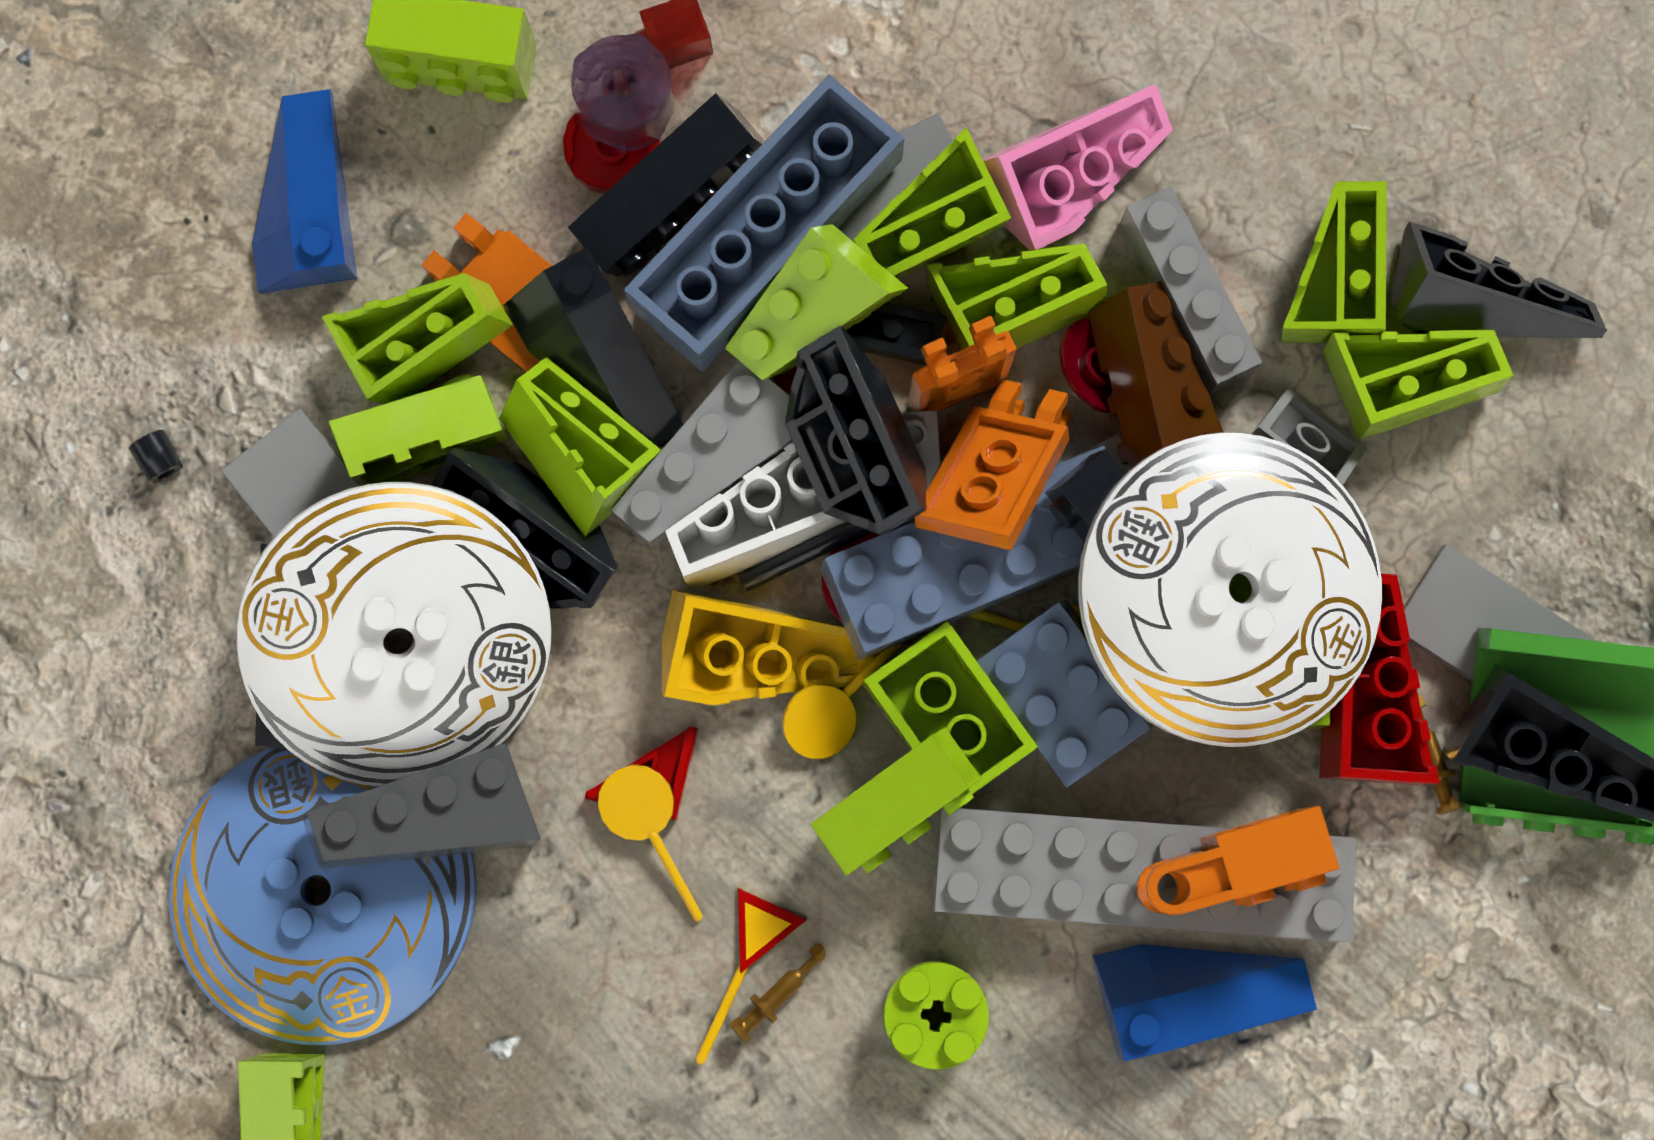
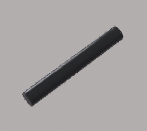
[738,522,872,592]

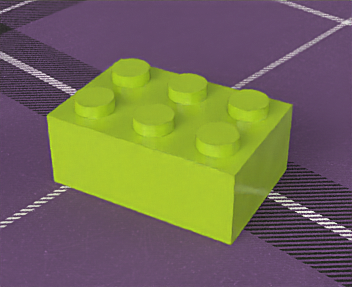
[365,0,537,103]
[863,621,1038,794]

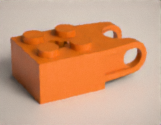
[1136,806,1340,915]

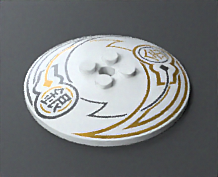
[1078,433,1382,747]
[237,482,551,786]

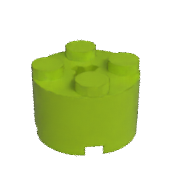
[883,961,989,1070]

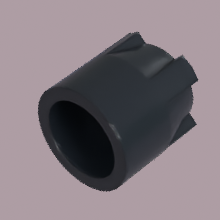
[128,430,183,483]

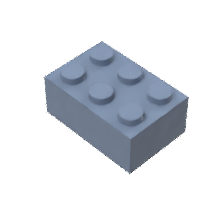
[977,599,1154,788]

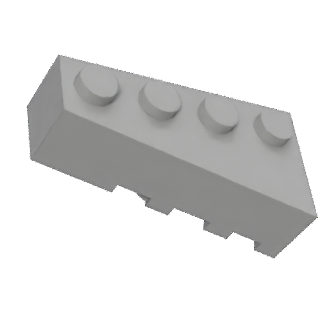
[611,361,793,550]

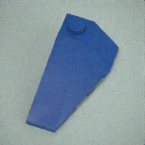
[252,89,358,294]
[1092,944,1317,1062]

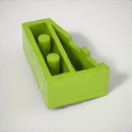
[853,127,1011,279]
[725,224,909,380]
[238,1053,325,1140]

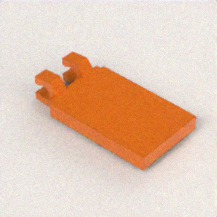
[421,213,552,373]
[908,315,1017,413]
[914,379,1071,551]

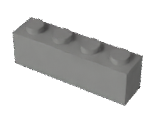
[1119,186,1262,395]

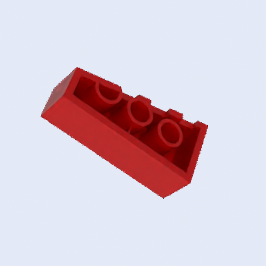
[1319,573,1440,785]

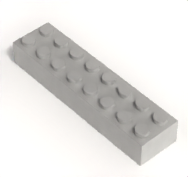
[932,807,1357,943]

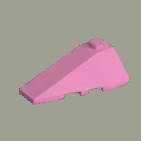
[982,84,1173,251]

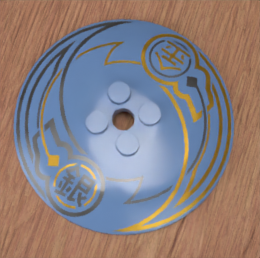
[169,747,477,1046]

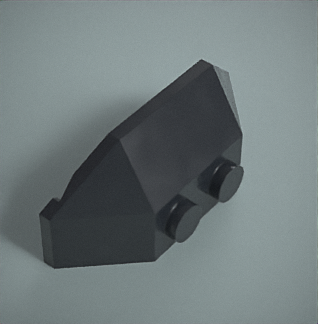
[785,326,926,535]
[431,448,618,609]

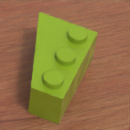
[1281,181,1387,343]
[927,243,1108,350]
[321,273,513,404]
[1322,330,1514,441]
[499,357,661,537]
[328,374,509,486]
[810,728,982,876]

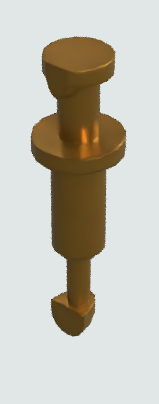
[1418,695,1463,815]
[729,944,826,1043]

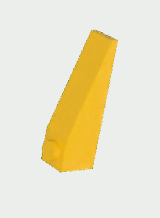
[662,589,873,706]

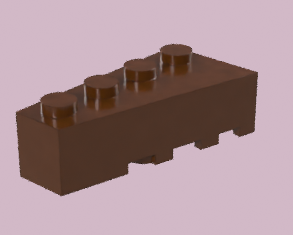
[1088,281,1224,470]

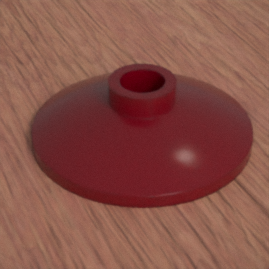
[1059,318,1112,413]

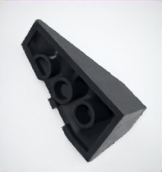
[1390,221,1607,338]
[503,247,684,448]

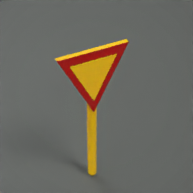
[696,888,807,1065]

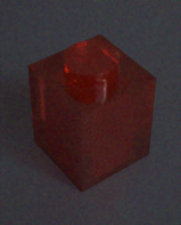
[635,0,713,73]

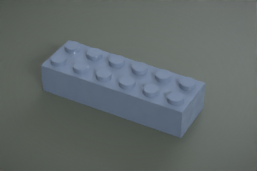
[624,75,904,372]
[819,445,1106,661]

